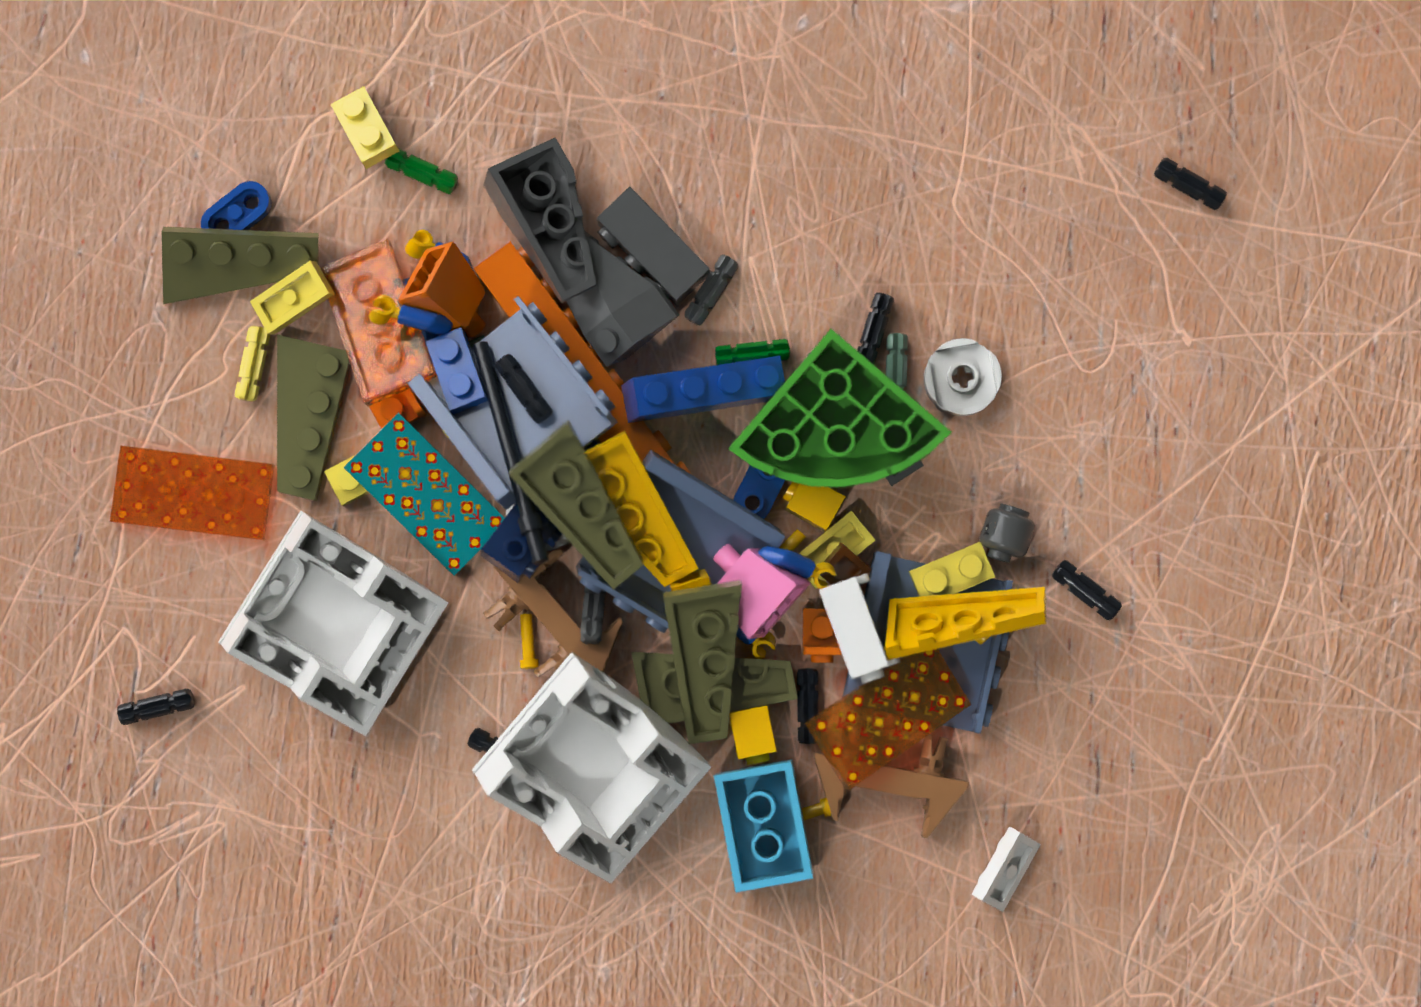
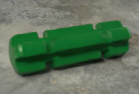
[385,149,458,194]
[715,339,790,365]

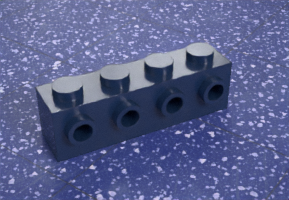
[481,441,599,583]

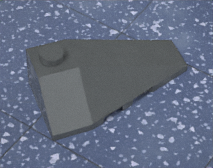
[484,137,596,303]
[566,230,679,367]

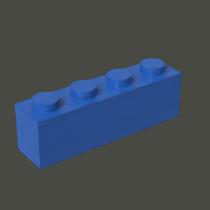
[621,356,785,423]

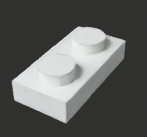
[971,826,1041,912]

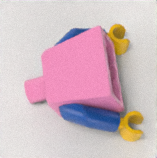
[713,544,836,659]

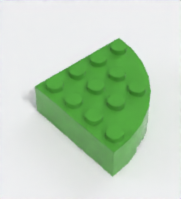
[728,329,952,487]

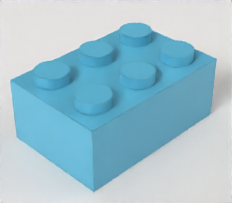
[714,759,814,893]

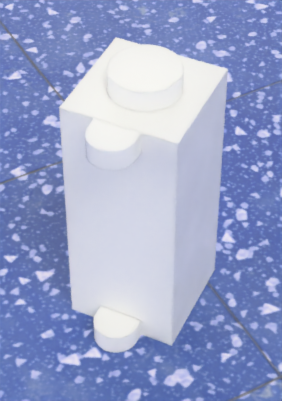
[819,573,900,684]

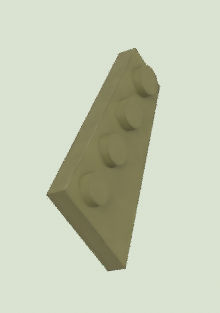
[162,227,319,304]
[277,334,353,501]
[508,420,644,590]
[663,580,742,745]
[631,652,798,724]

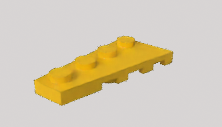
[586,431,699,587]
[885,587,1047,660]

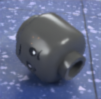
[979,504,1035,563]

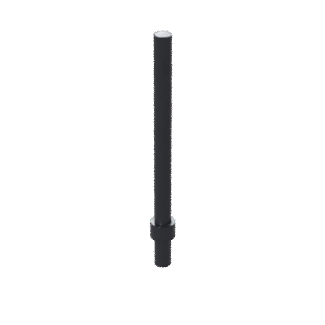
[473,341,549,565]

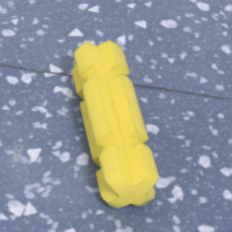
[235,326,271,401]

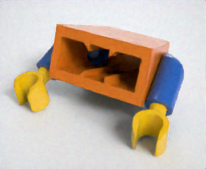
[369,230,485,338]

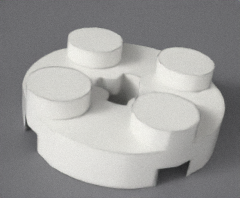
[924,338,1002,416]

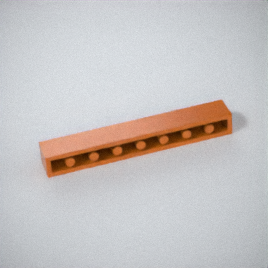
[473,241,692,475]

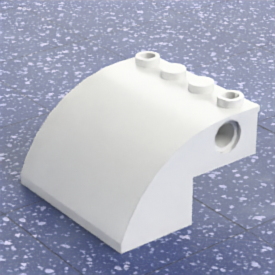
[218,511,448,736]
[472,652,711,883]

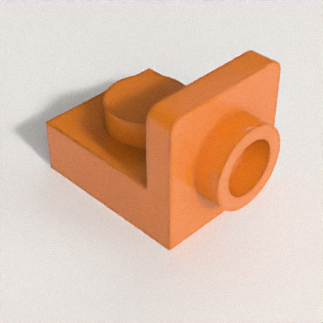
[367,378,427,429]
[802,608,842,663]

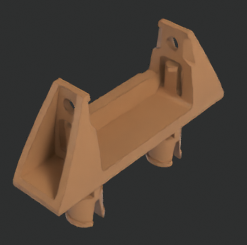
[483,549,623,684]
[813,722,969,838]

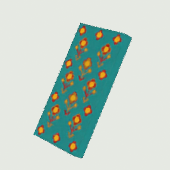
[344,412,505,576]

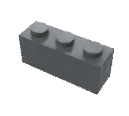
[597,187,710,306]

